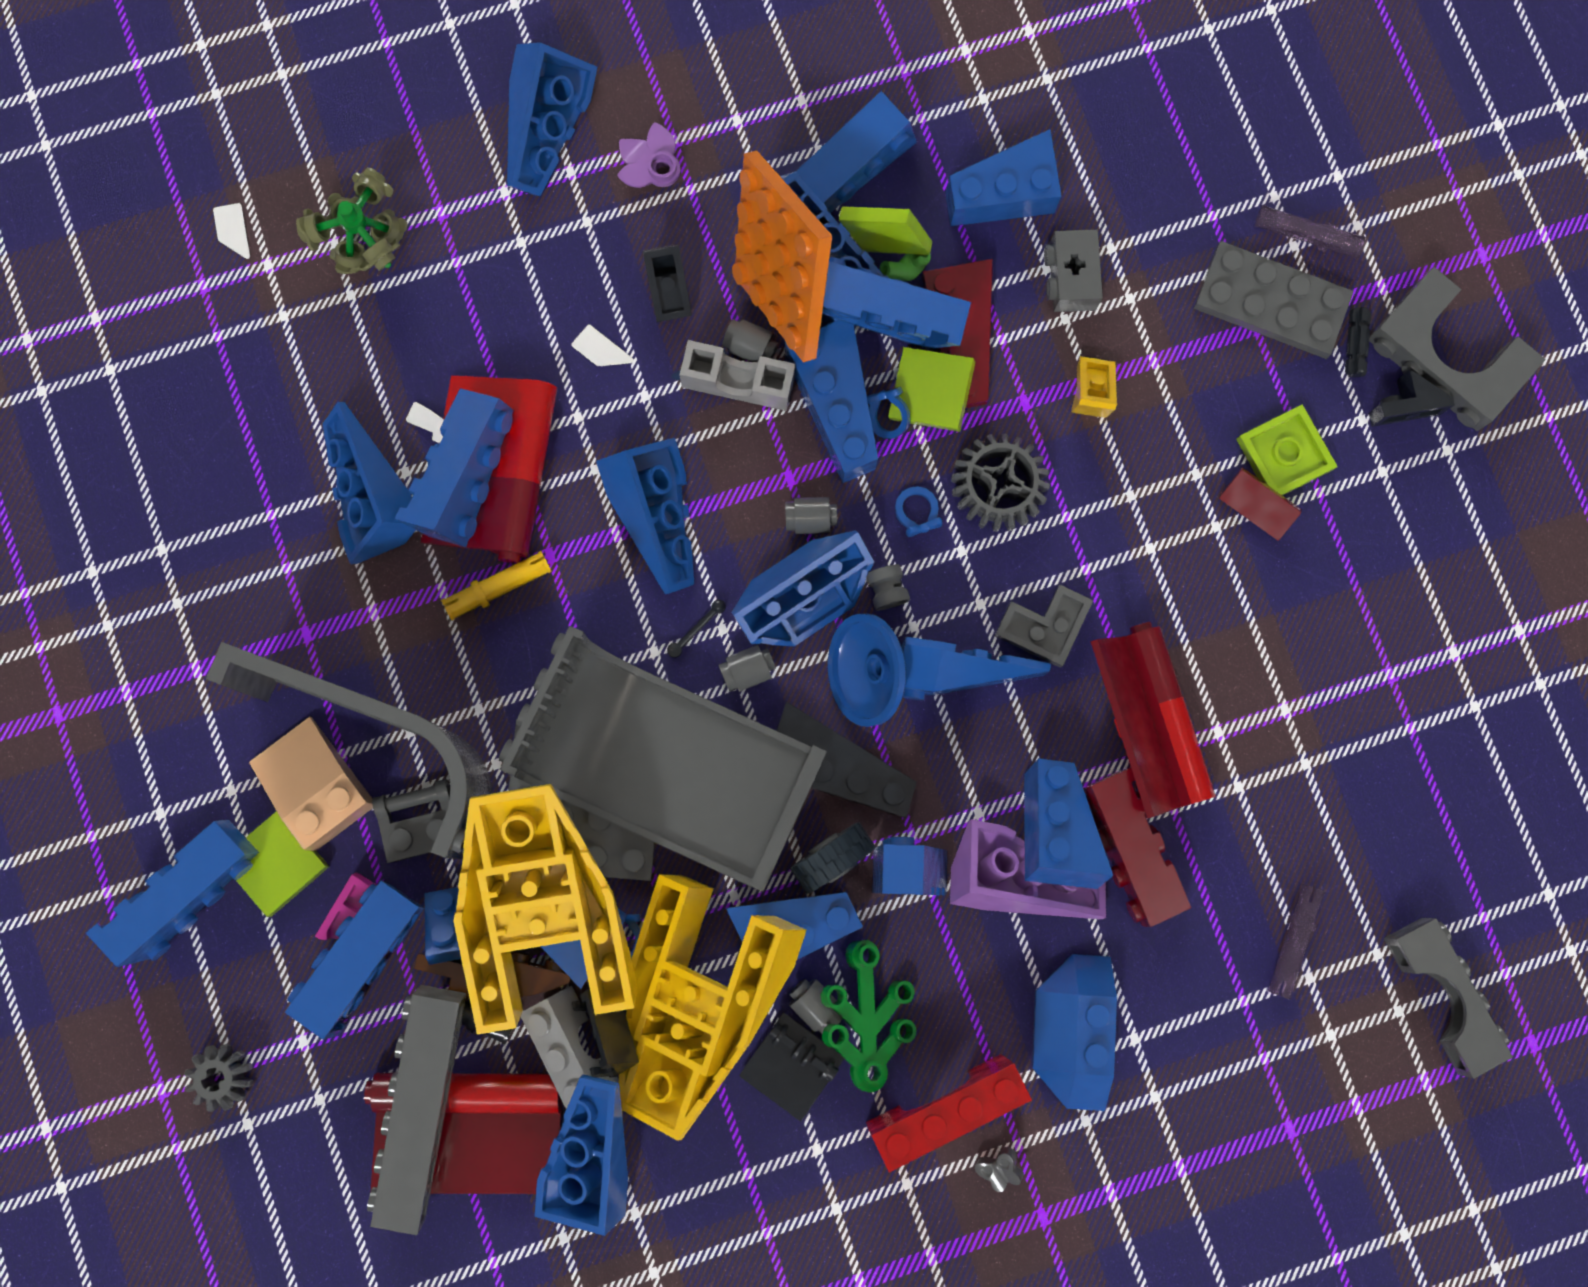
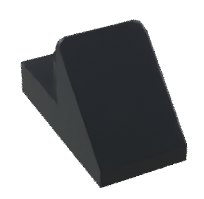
[643,244,692,322]
[1368,370,1455,427]

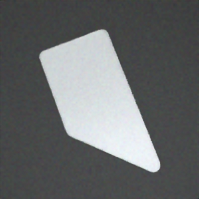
[213,203,250,259]
[572,325,634,366]

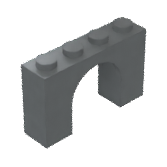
[1369,267,1546,431]

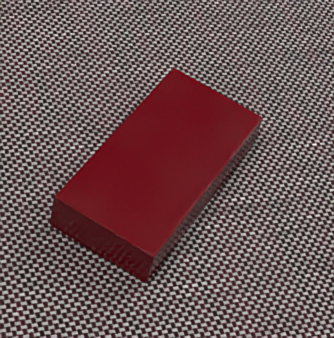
[1219,467,1302,541]

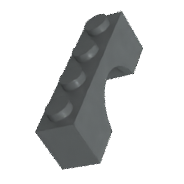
[1383,918,1513,1079]

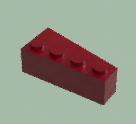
[1083,767,1191,927]

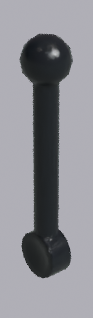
[667,599,726,658]

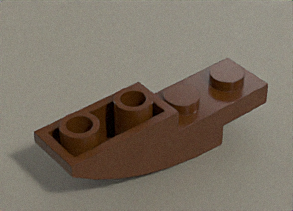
[414,951,573,997]

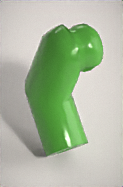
[879,254,931,281]

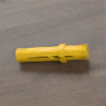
[441,551,552,621]

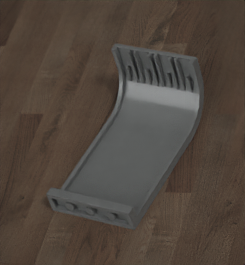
[499,626,827,892]
[206,642,493,860]

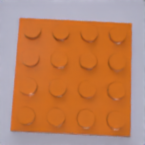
[732,151,832,362]

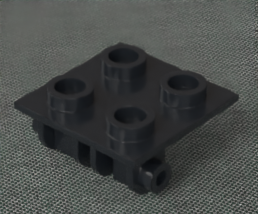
[739,1012,844,1122]

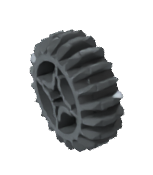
[951,433,1050,532]

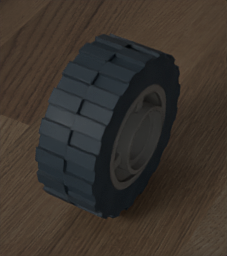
[790,822,876,894]

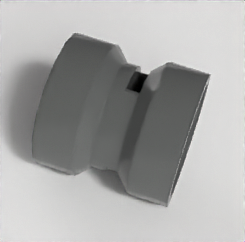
[866,564,911,611]

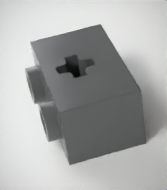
[1044,229,1103,312]

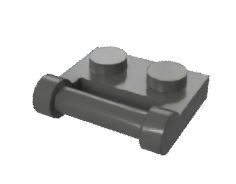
[372,779,451,863]

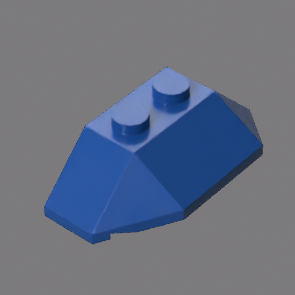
[731,530,874,647]
[1032,954,1117,1111]

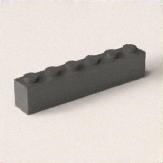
[367,985,467,1235]

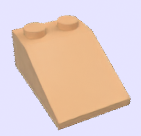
[249,717,373,851]

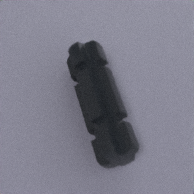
[1345,307,1371,378]

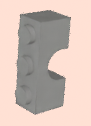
[680,340,796,411]
[520,986,619,1109]

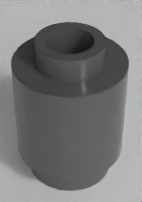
[722,319,779,362]
[785,497,837,534]
[719,644,776,692]
[789,978,842,1034]

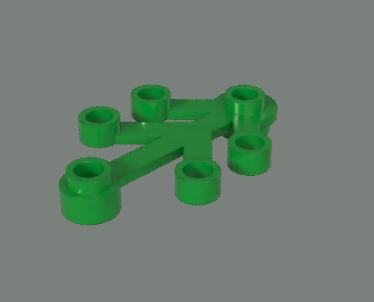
[821,940,916,1093]

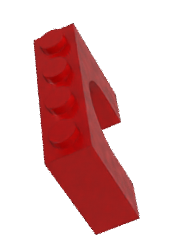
[866,1054,1032,1173]

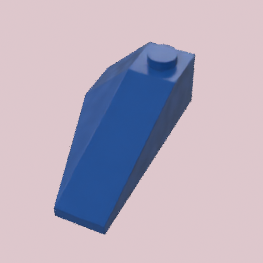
[507,42,598,196]
[323,402,416,564]
[596,438,694,594]
[535,1074,628,1236]

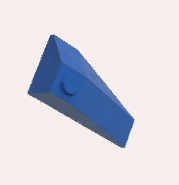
[901,637,1051,700]

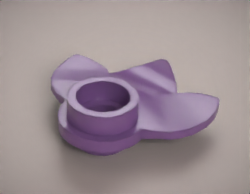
[617,123,680,188]

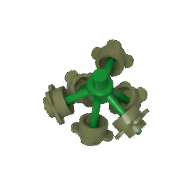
[296,168,407,274]

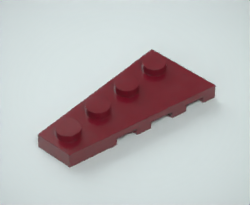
[922,259,993,408]

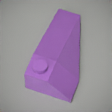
[950,819,1106,919]

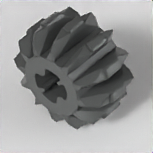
[184,1044,254,1112]

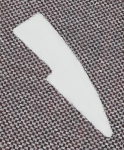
[406,402,444,443]

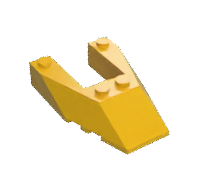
[454,784,637,1035]
[618,874,806,1141]

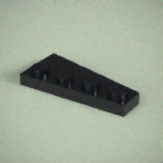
[777,702,917,818]

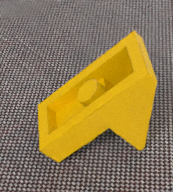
[1071,356,1117,418]

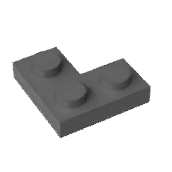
[994,585,1093,668]

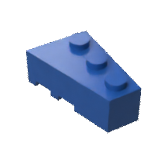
[945,129,1062,226]
[1024,758,1113,889]

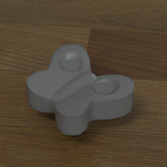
[975,1147,1024,1192]

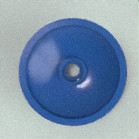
[828,614,906,727]

